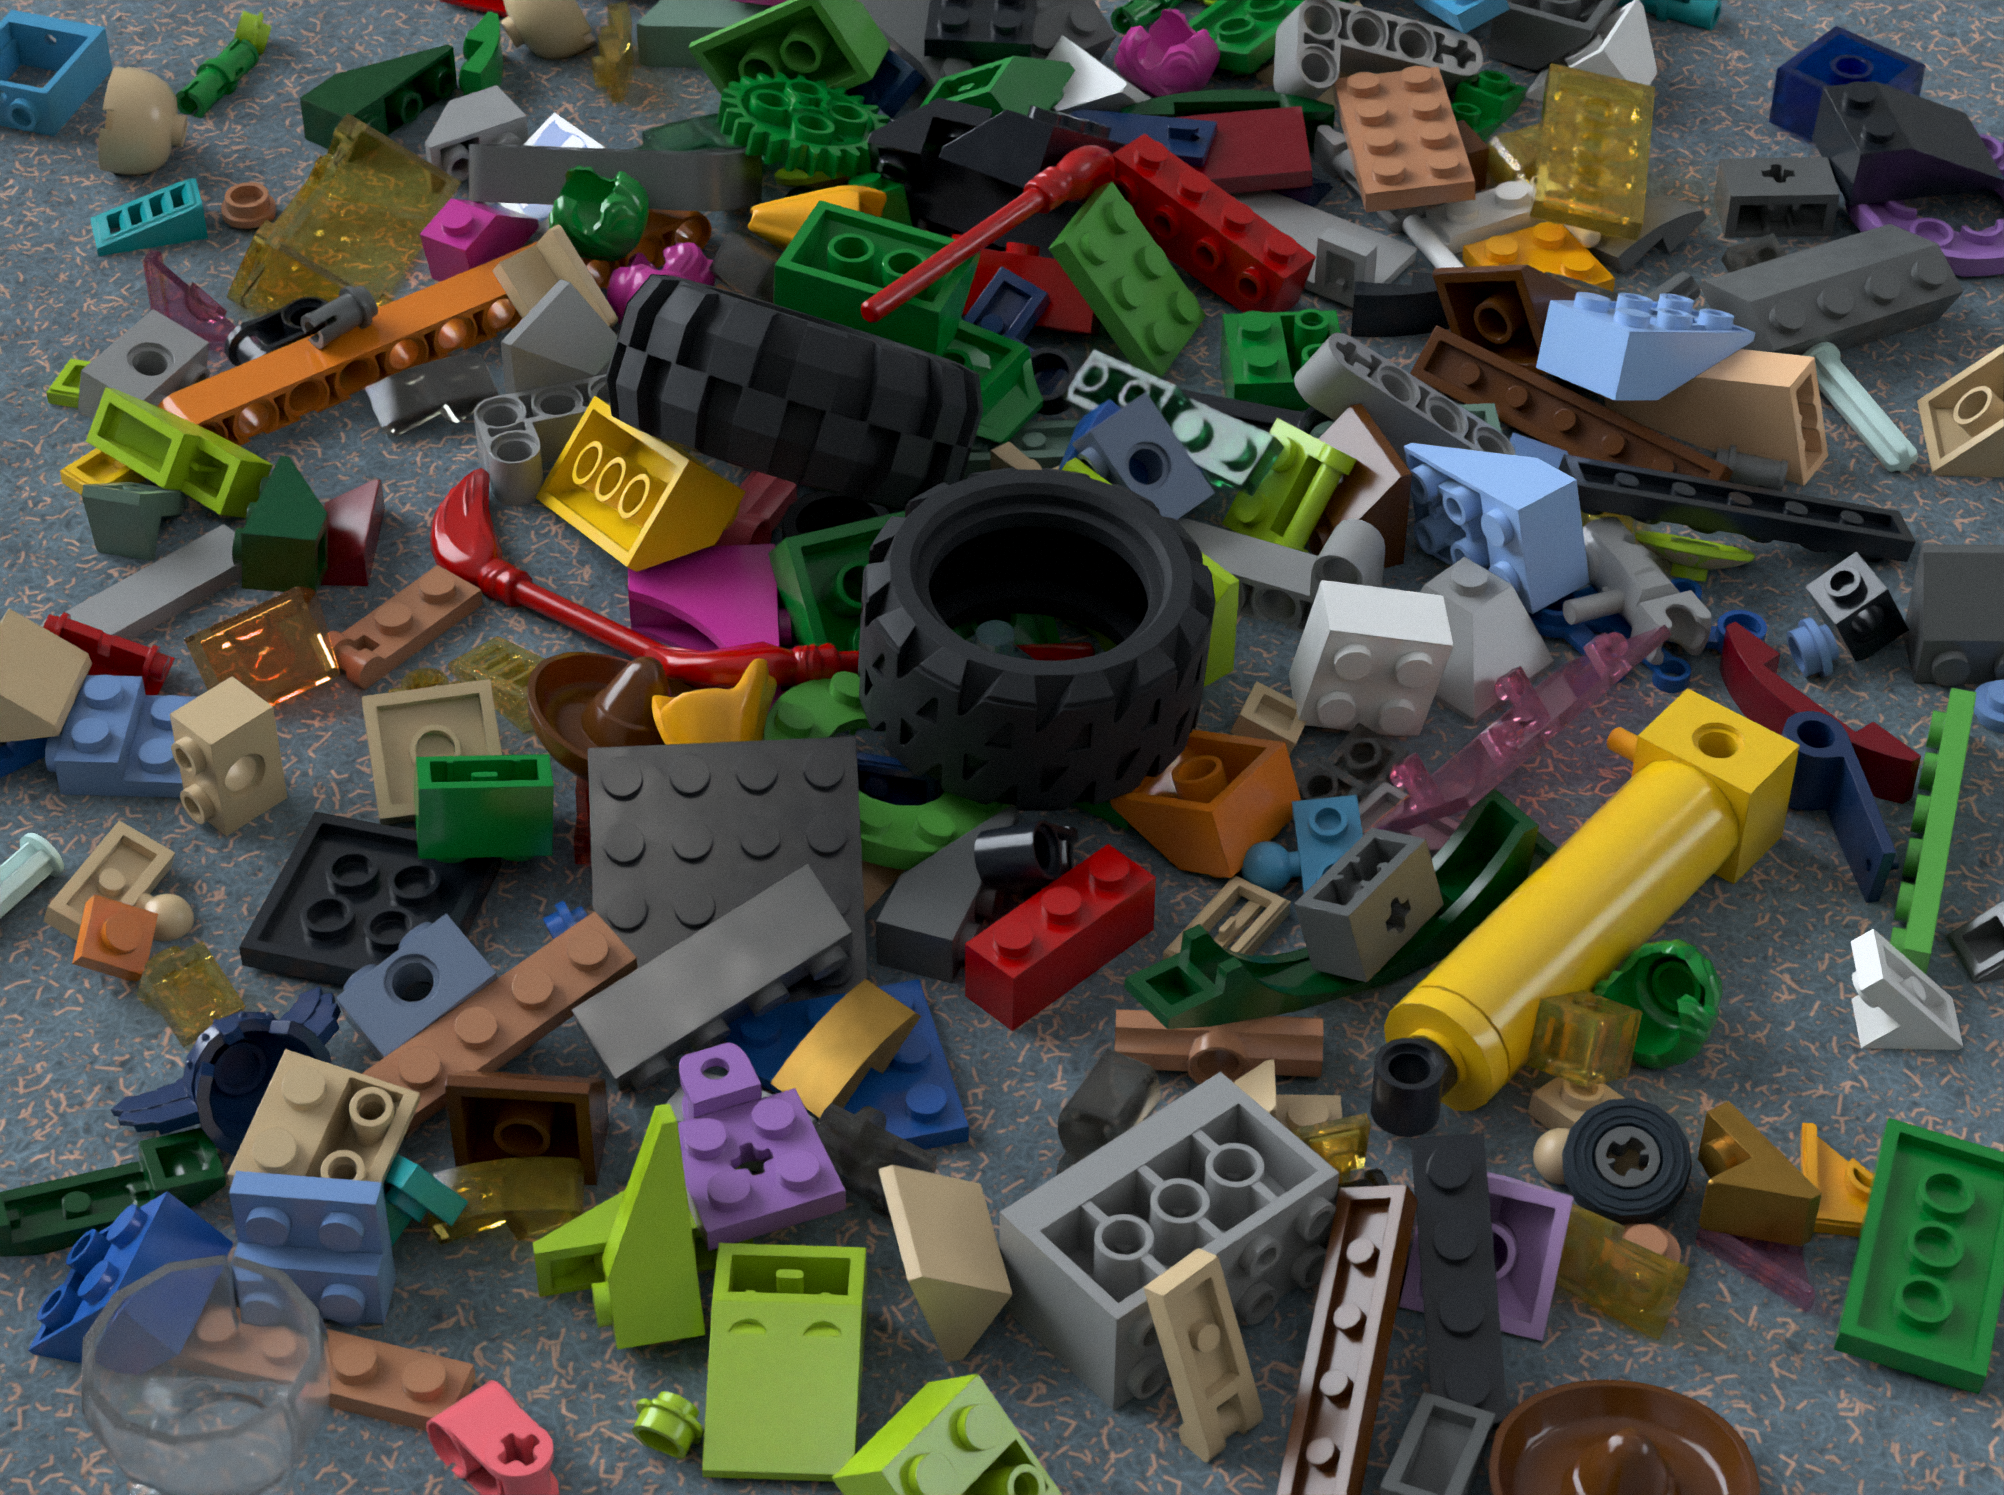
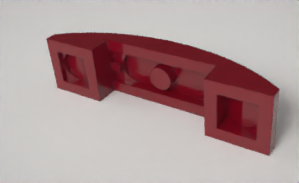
[1719,622,1921,804]

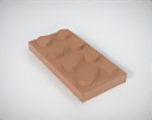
[1333,66,1475,212]

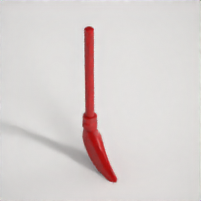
[861,145,1115,323]
[430,468,734,690]
[644,641,1095,687]

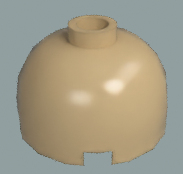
[500,0,597,60]
[98,66,188,175]

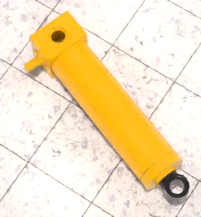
[1370,688,1800,1137]

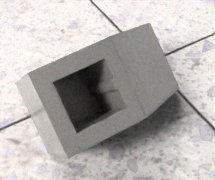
[425,85,529,189]

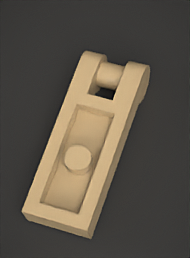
[1143,1248,1264,1463]

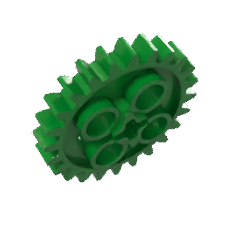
[717,73,889,179]

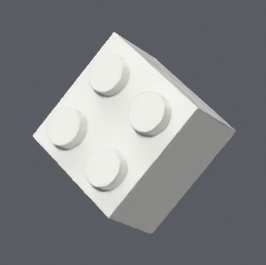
[1289,580,1454,736]

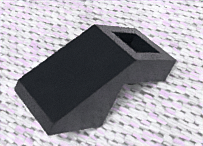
[867,98,993,182]

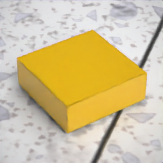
[60,448,146,495]

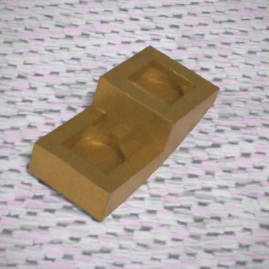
[770,979,921,1125]

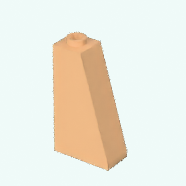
[1604,349,1828,486]

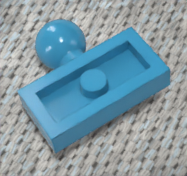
[1241,795,1363,894]

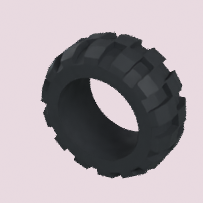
[606,274,983,510]

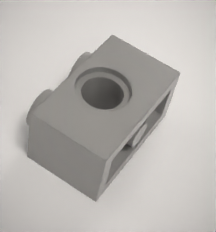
[78,309,209,420]

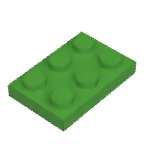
[1048,181,1207,382]

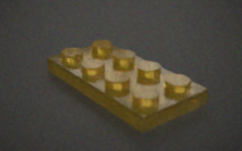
[1529,63,1655,241]

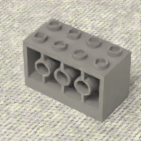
[999,1072,1339,1411]

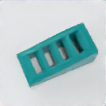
[90,178,208,256]

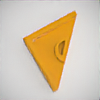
[1800,1123,1873,1237]

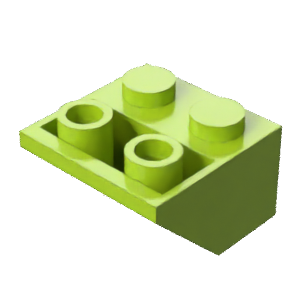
[832,1374,1062,1495]

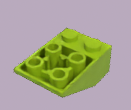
[702,1243,868,1482]

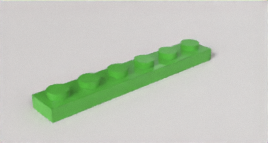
[1889,687,1977,974]

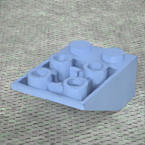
[1536,292,1756,401]
[1404,443,1590,614]

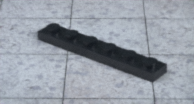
[1558,454,1916,562]

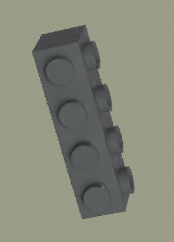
[571,864,853,1091]

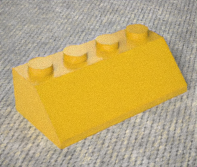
[536,396,746,572]

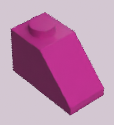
[420,198,539,282]

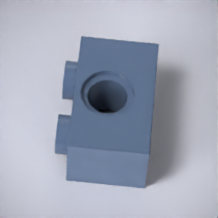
[1072,393,1215,520]
[335,914,498,1060]

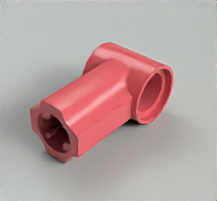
[713,471,797,546]

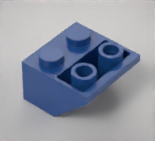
[28,1191,234,1375]

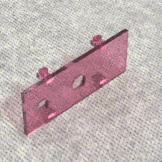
[1363,624,1671,835]

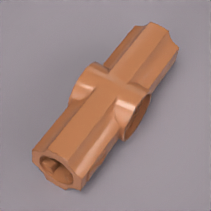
[1114,1009,1324,1085]

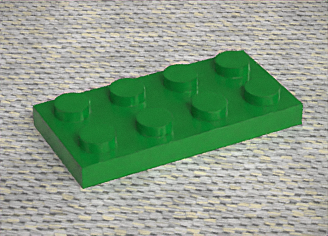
[1833,1118,2004,1394]

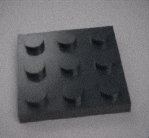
[239,812,502,1001]

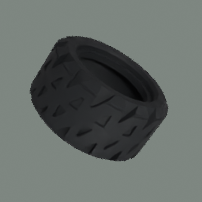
[858,468,1216,811]

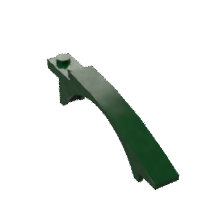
[1124,788,1558,1029]

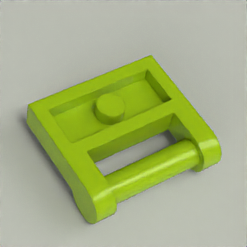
[1222,418,1357,553]

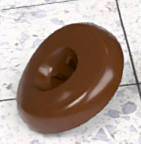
[527,652,699,782]
[1489,1380,1760,1495]

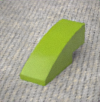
[86,387,273,518]

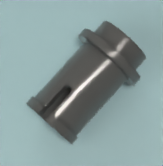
[301,285,378,349]
[1714,444,1788,491]

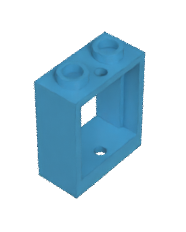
[0,10,113,136]

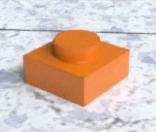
[72,894,158,981]

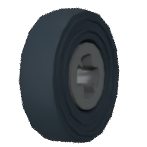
[1562,1098,1692,1227]

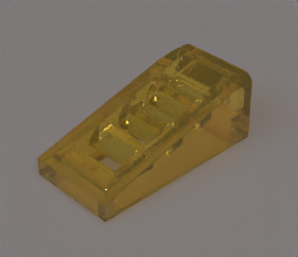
[448,636,545,733]

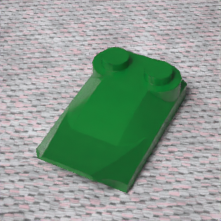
[942,319,1044,444]

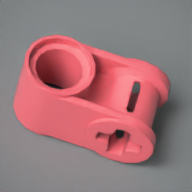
[426,1380,559,1495]

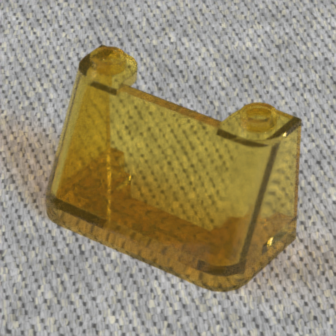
[226,113,462,314]

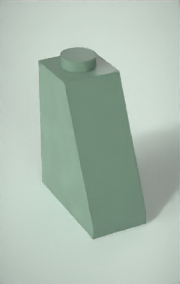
[636,0,773,68]

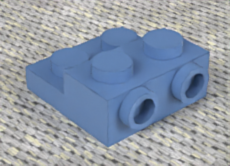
[45,675,198,798]
[229,1171,396,1327]

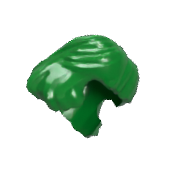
[549,165,649,262]
[1587,939,1723,1069]

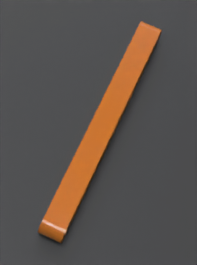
[157,209,712,446]

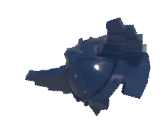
[111,986,341,1156]

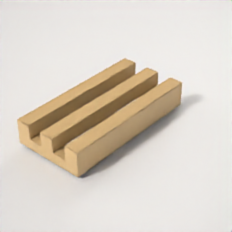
[1163,875,1291,960]

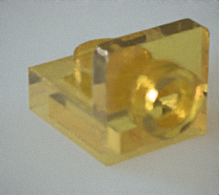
[136,940,246,1048]

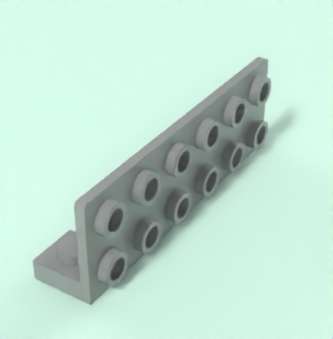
[1230,190,1417,308]

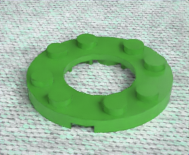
[762,671,1010,870]

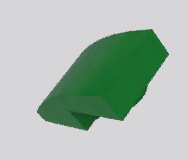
[459,11,503,96]
[1451,70,1527,141]

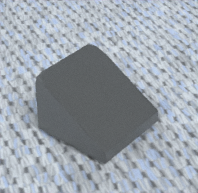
[1946,901,2004,984]

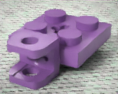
[678,1043,846,1251]

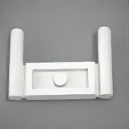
[1402,173,1601,269]

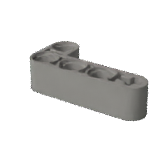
[1273,0,1483,100]
[1294,333,1515,466]
[474,374,610,506]
[1177,518,1385,633]

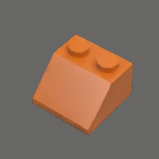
[1110,729,1301,878]

